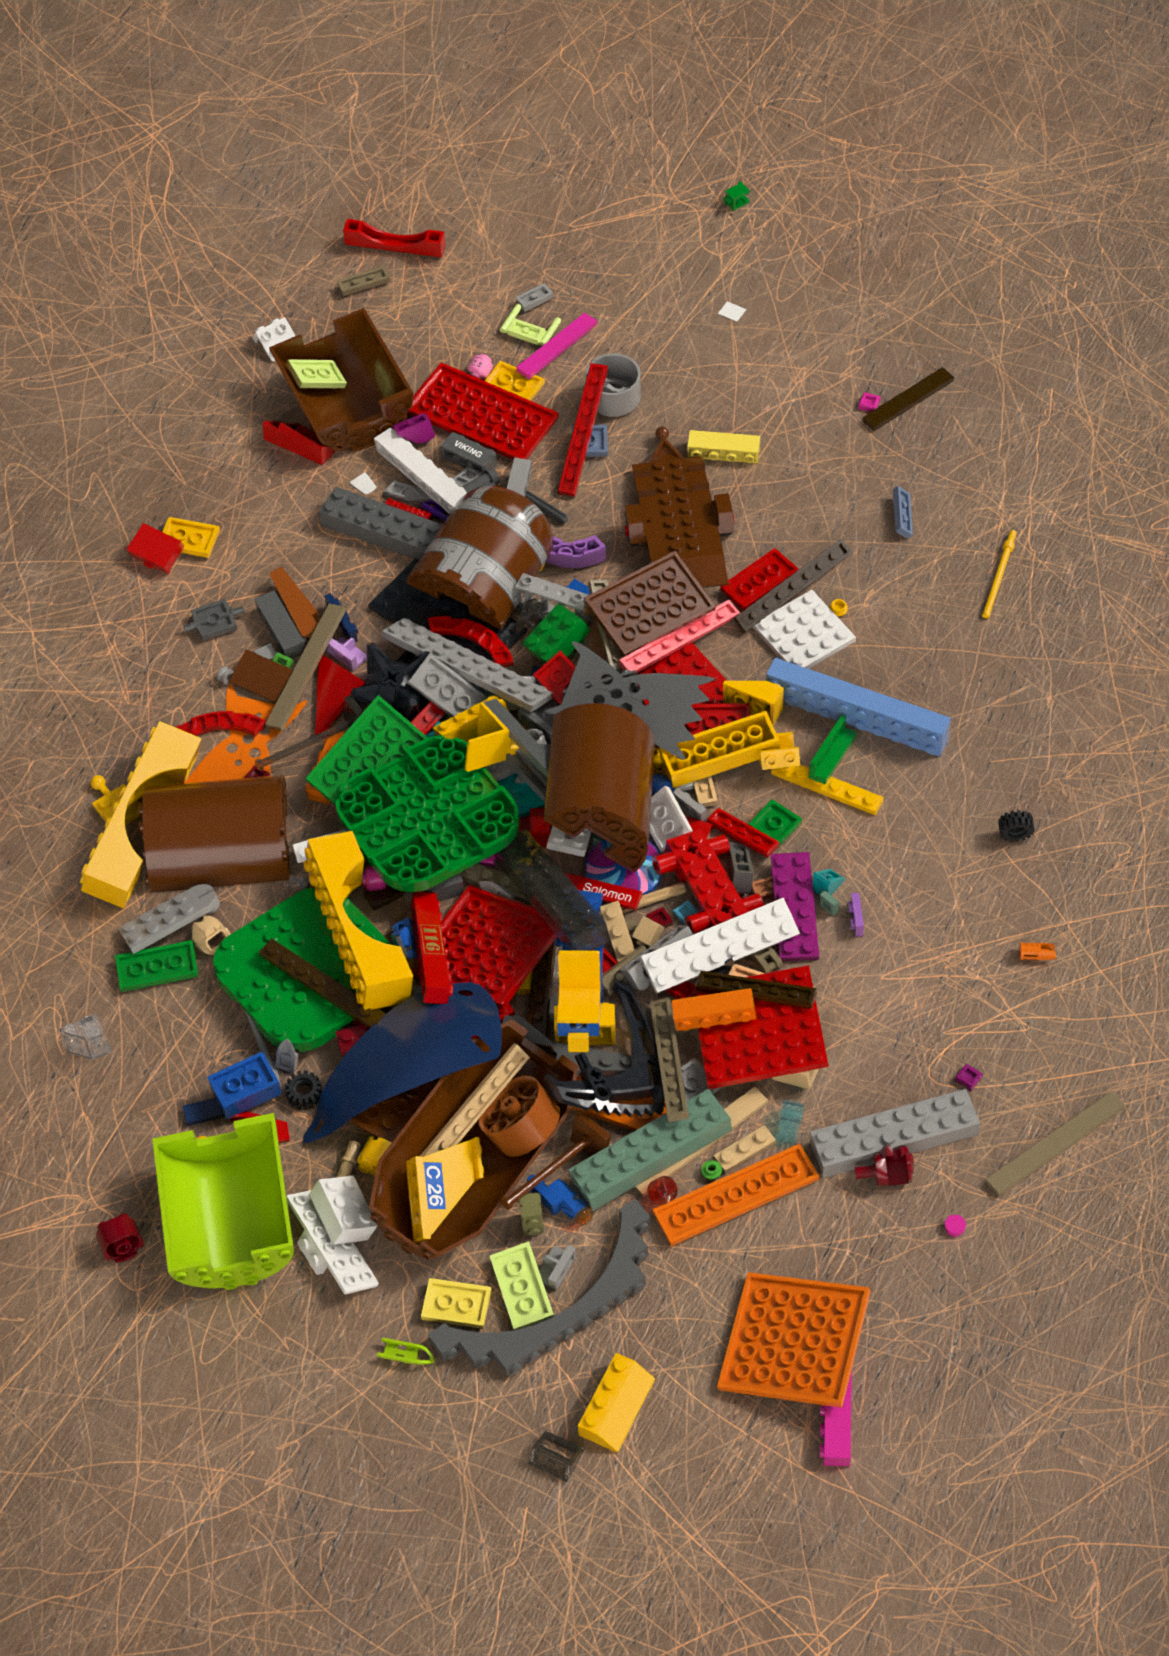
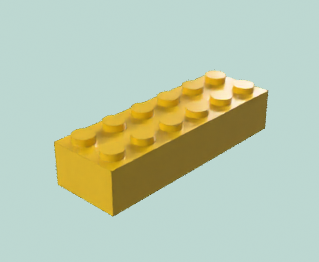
[659,711,780,788]

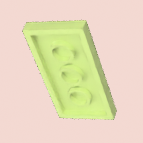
[490,1242,554,1330]

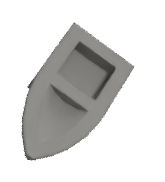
[479,881,515,900]
[275,1039,298,1073]

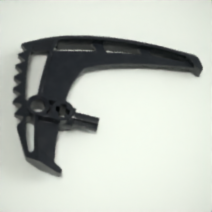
[543,981,665,1117]

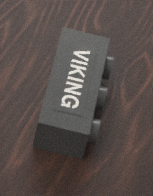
[441,432,497,475]

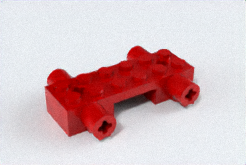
[652,829,764,935]

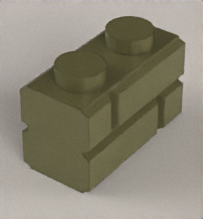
[520,1193,544,1237]

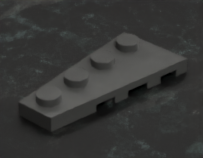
[554,1042,632,1076]

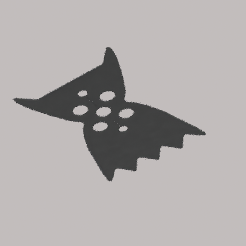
[545,641,715,759]

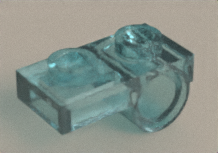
[776,1100,804,1145]

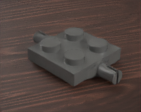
[183,599,245,641]

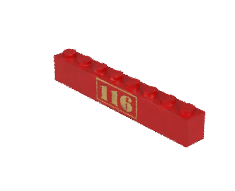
[410,892,453,1004]

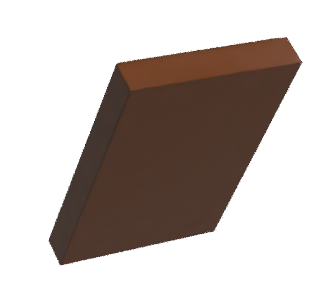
[229,649,293,703]

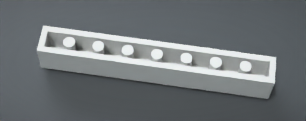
[374,428,466,514]

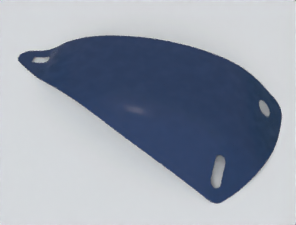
[303,982,502,1143]

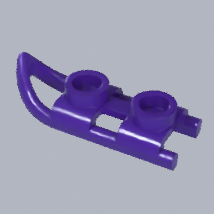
[419,500,448,523]

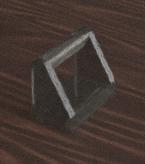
[528,1430,585,1482]

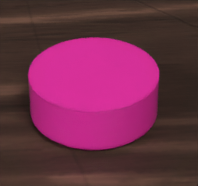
[945,1215,966,1237]

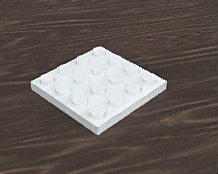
[753,590,856,669]

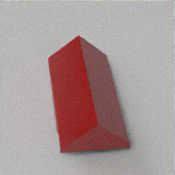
[262,421,336,465]

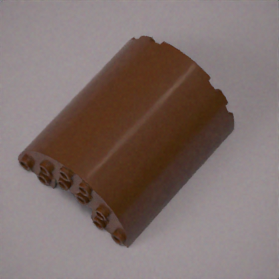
[269,308,414,452]
[544,703,655,873]
[139,775,290,892]

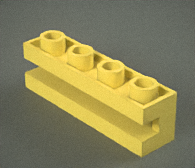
[688,430,760,464]

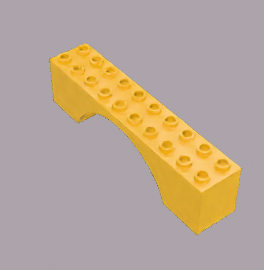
[80,721,202,909]
[303,831,413,1010]

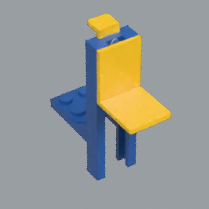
[557,934,604,1052]

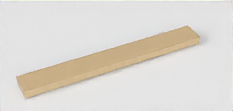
[419,1043,530,1157]
[634,1086,768,1197]

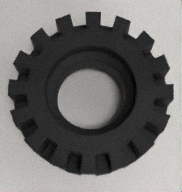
[998,810,1035,842]
[285,1070,323,1110]

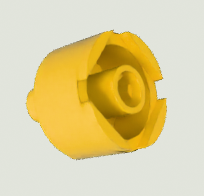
[357,1136,391,1176]

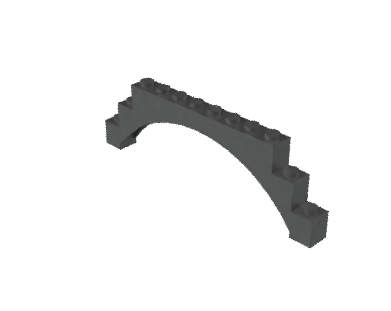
[428,1199,651,1377]

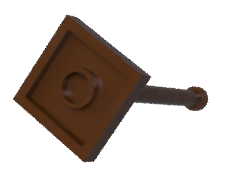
[501,1111,611,1210]

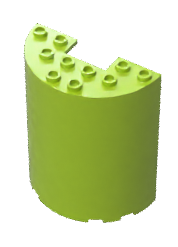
[152,1113,294,1290]

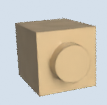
[632,916,665,948]

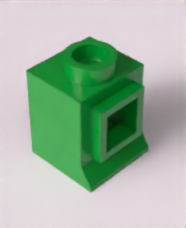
[723,181,750,211]

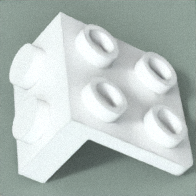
[252,317,295,362]

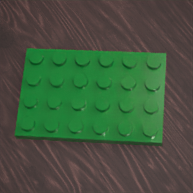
[305,695,428,806]

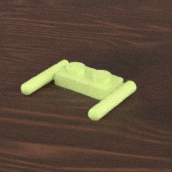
[500,304,561,346]

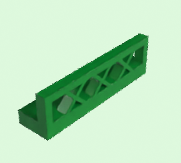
[808,715,857,785]

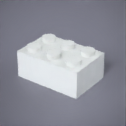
[309,1176,378,1245]

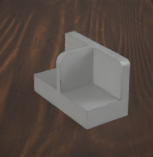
[539,1245,576,1291]

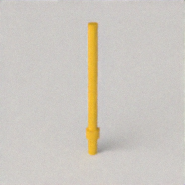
[982,530,1017,619]

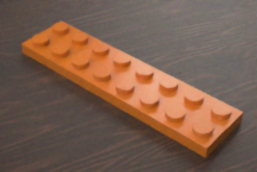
[652,1143,819,1247]

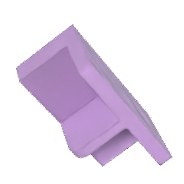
[326,637,367,671]

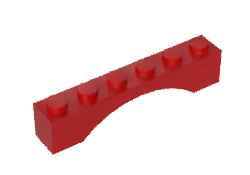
[343,219,446,258]

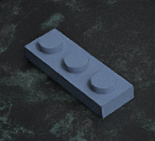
[893,486,913,539]

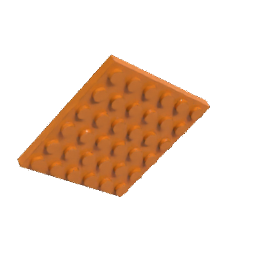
[717,1272,871,1408]

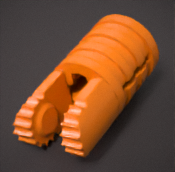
[1019,942,1057,960]

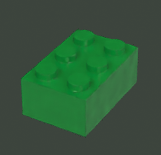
[522,603,590,664]

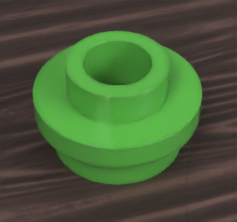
[701,1160,722,1181]

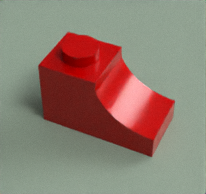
[530,808,550,845]

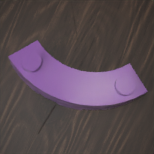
[545,535,606,568]

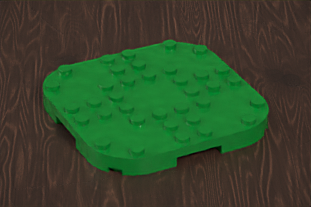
[336,735,520,892]
[213,888,392,1052]

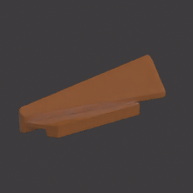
[269,567,319,638]

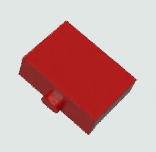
[126,523,184,574]

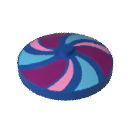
[585,839,662,895]

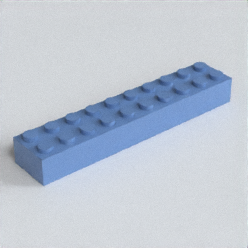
[766,658,951,756]

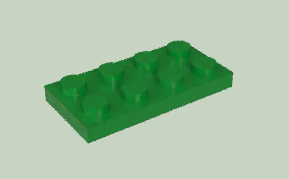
[115,940,199,992]

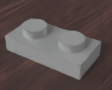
[516,283,554,312]
[673,788,706,821]

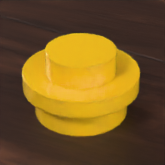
[829,599,848,617]

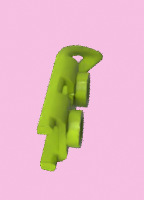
[377,1337,434,1365]

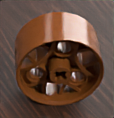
[478,1076,560,1157]

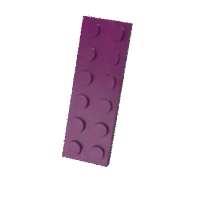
[770,852,819,961]

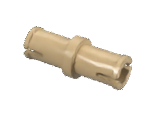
[336,1141,361,1177]

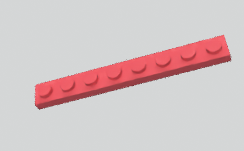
[618,600,740,673]

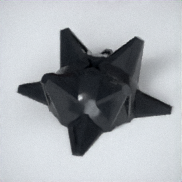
[350,642,430,722]

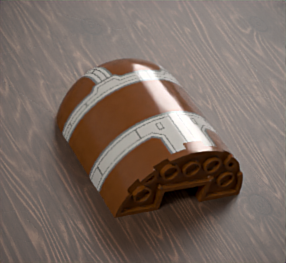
[407,486,553,630]

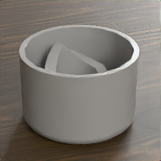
[585,353,641,417]

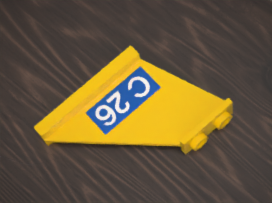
[406,1137,484,1243]

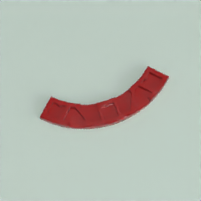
[428,616,514,667]
[175,711,266,737]

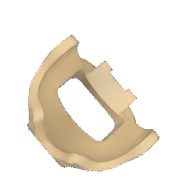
[191,915,231,955]

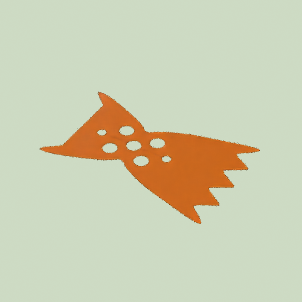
[184,683,307,784]

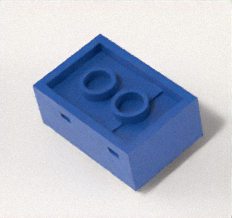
[207,1051,282,1119]

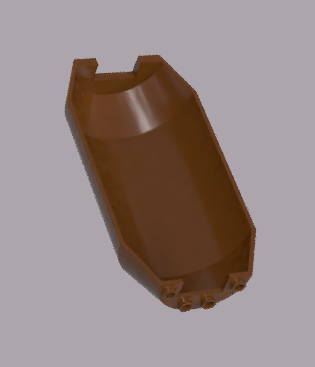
[369,1019,579,1261]

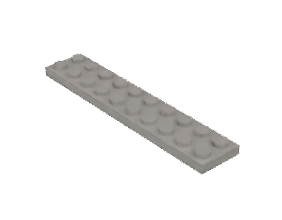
[381,618,553,712]

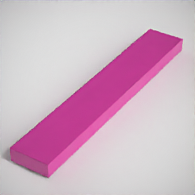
[516,313,597,379]

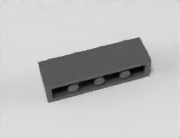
[255,591,307,659]

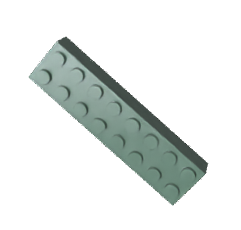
[569,1089,732,1212]

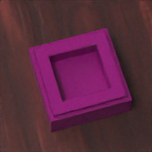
[955,1063,983,1091]

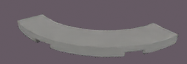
[384,466,482,504]

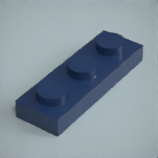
[324,593,358,642]

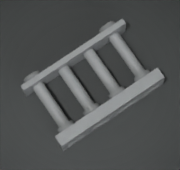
[515,573,592,628]

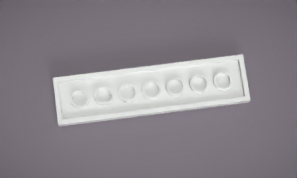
[640,898,800,994]

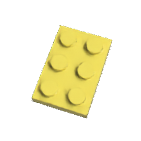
[421,1278,492,1329]

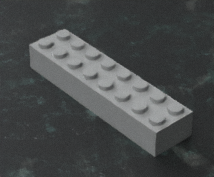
[810,1089,980,1178]

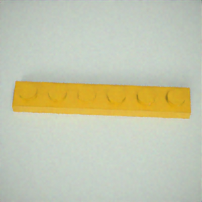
[771,764,884,816]

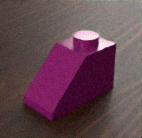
[393,413,435,444]

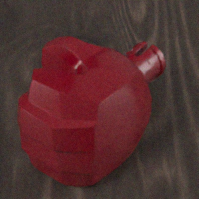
[854,1145,915,1186]

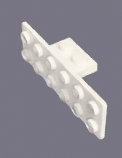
[287,1190,379,1294]

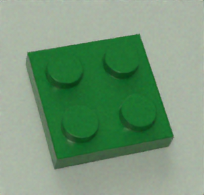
[749,799,802,848]

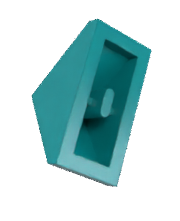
[812,868,845,896]

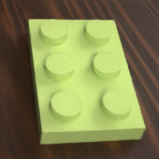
[286,360,347,389]

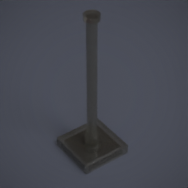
[255,695,363,771]

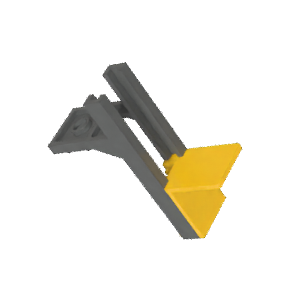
[465,699,551,803]

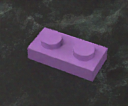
[848,893,864,937]

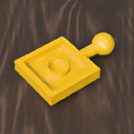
[90,775,140,825]

